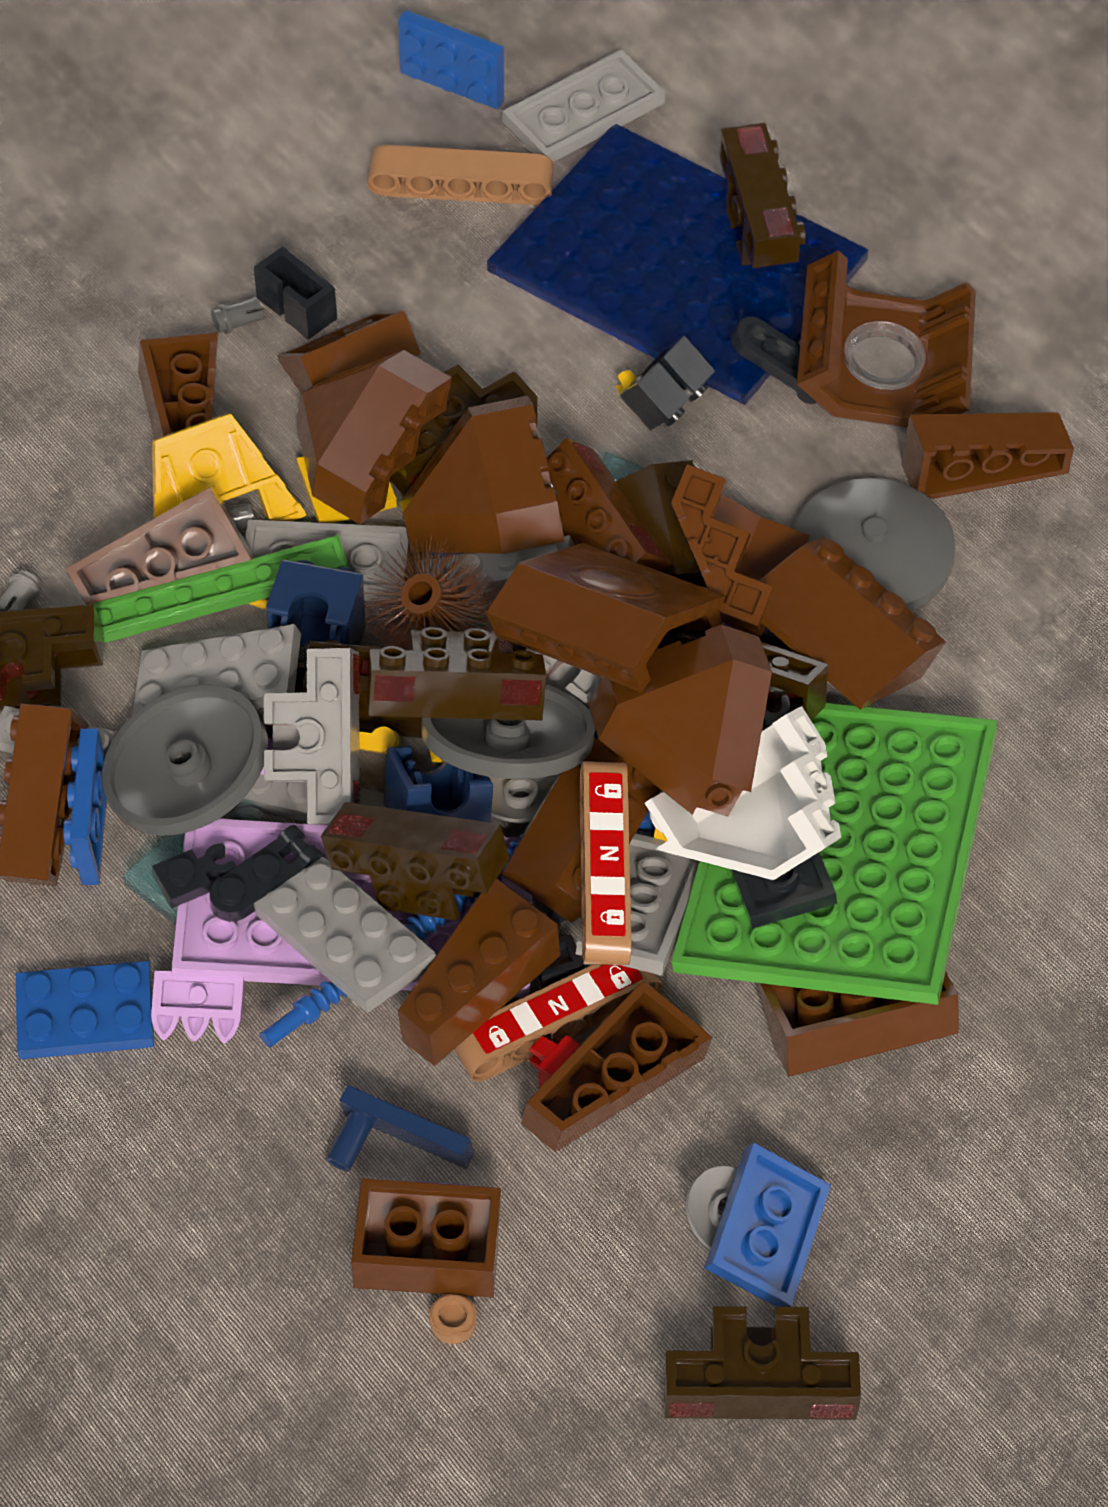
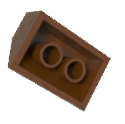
[277,310,421,393]
[351,1178,501,1298]

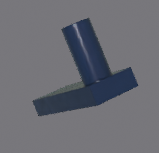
[325,1085,474,1172]

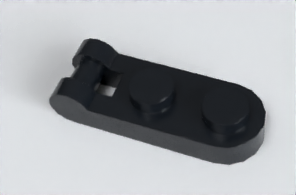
[730,317,817,404]
[209,825,325,922]

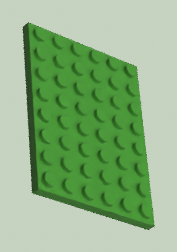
[671,703,997,1005]

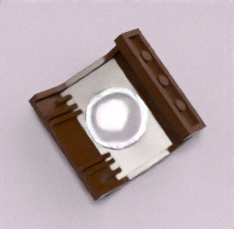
[797,250,976,427]

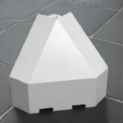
[645,706,841,880]

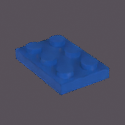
[398,10,504,110]
[64,728,107,885]
[15,961,154,1060]
[704,1143,831,1307]

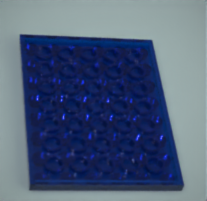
[487,124,869,405]

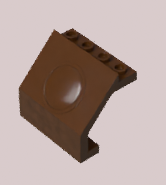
[486,543,726,693]

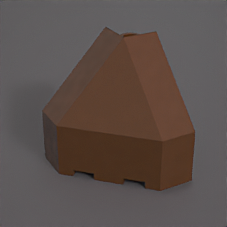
[297,350,452,524]
[399,396,565,554]
[671,464,810,637]
[589,625,772,817]

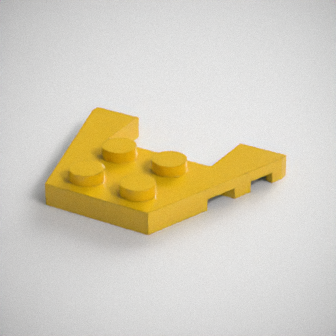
[152,413,306,521]

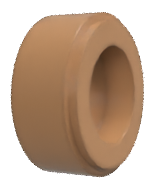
[429,1294,477,1344]

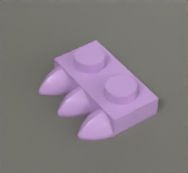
[151,970,245,1043]

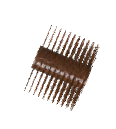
[362,535,505,650]

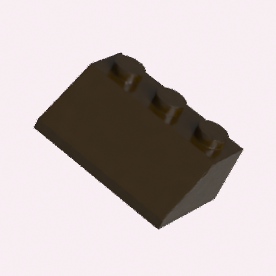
[616,460,707,588]

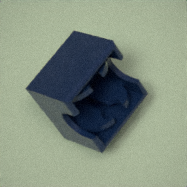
[266,560,366,649]
[383,746,494,823]

